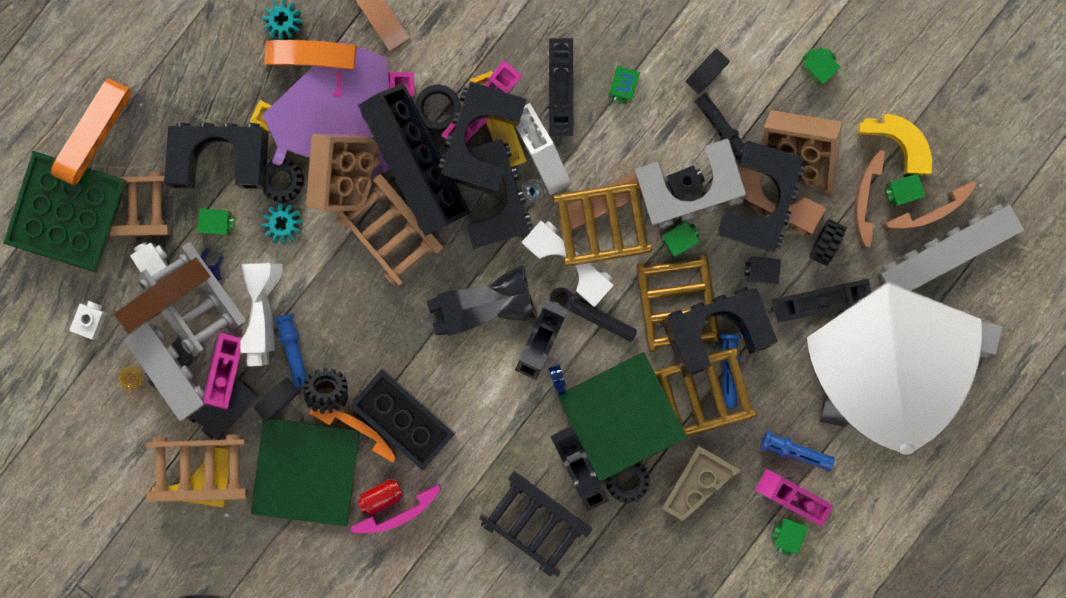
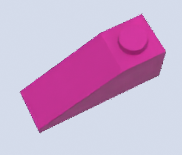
[203,333,242,409]
[755,469,834,526]

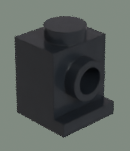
[666,165,705,199]

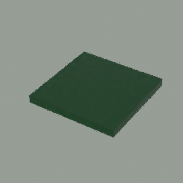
[3,151,127,273]
[557,352,688,482]
[251,419,360,527]

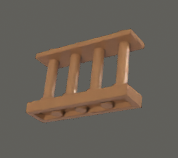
[109,172,172,237]
[336,174,444,286]
[145,435,249,502]

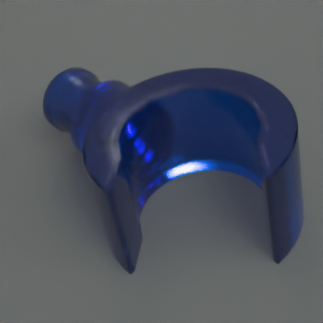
[200,248,224,281]
[548,364,566,395]

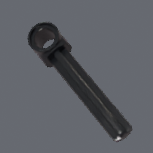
[548,287,637,342]

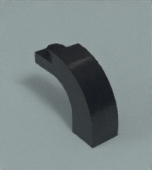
[515,300,569,380]
[550,426,609,512]

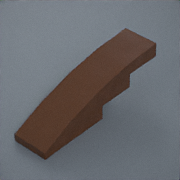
[113,257,211,334]

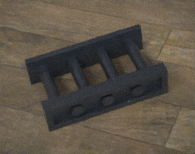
[479,470,592,577]

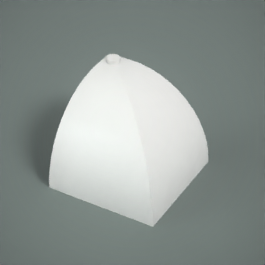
[807,283,982,455]

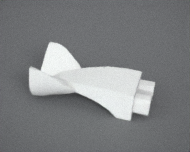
[240,263,283,366]

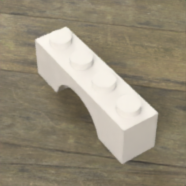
[522,221,614,307]

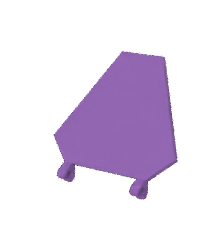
[262,40,390,179]

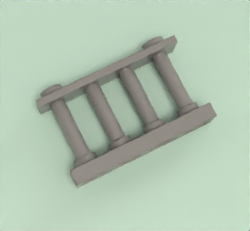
[137,242,246,358]

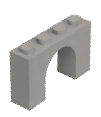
[635,139,748,229]

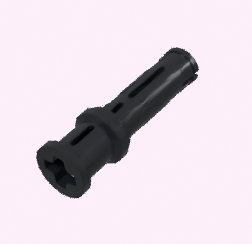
[694,92,744,160]

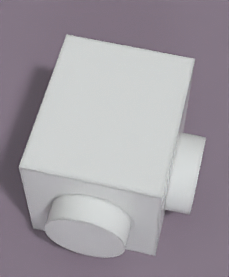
[130,242,169,276]
[69,301,107,340]

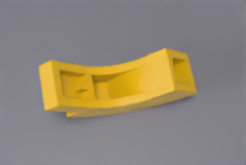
[856,114,932,176]

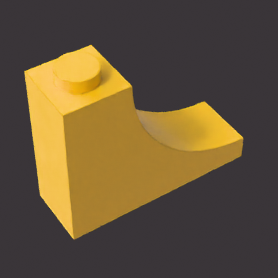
[152,445,229,508]

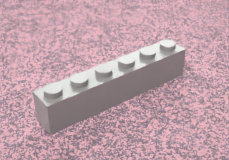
[878,204,1024,291]

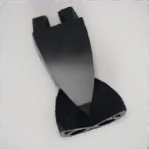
[427,266,538,336]

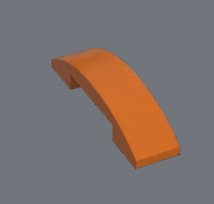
[264,40,357,70]
[309,409,397,462]

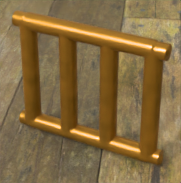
[552,181,652,267]
[637,254,720,352]
[654,347,758,436]

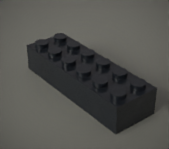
[358,83,471,236]

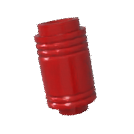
[357,479,404,516]

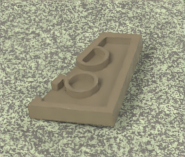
[662,446,740,521]

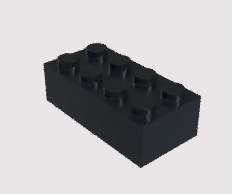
[350,369,456,471]

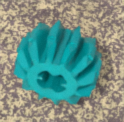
[261,0,303,40]
[261,203,303,245]

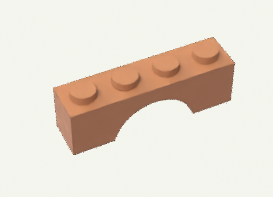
[738,166,826,237]

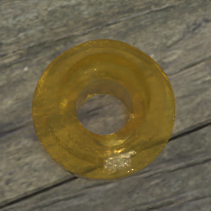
[118,366,143,390]

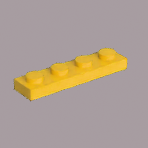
[470,71,527,167]

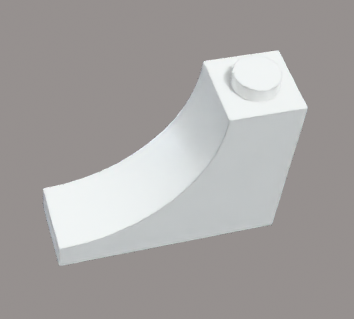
[515,103,572,195]

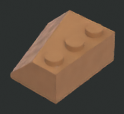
[763,110,842,196]
[306,133,380,211]

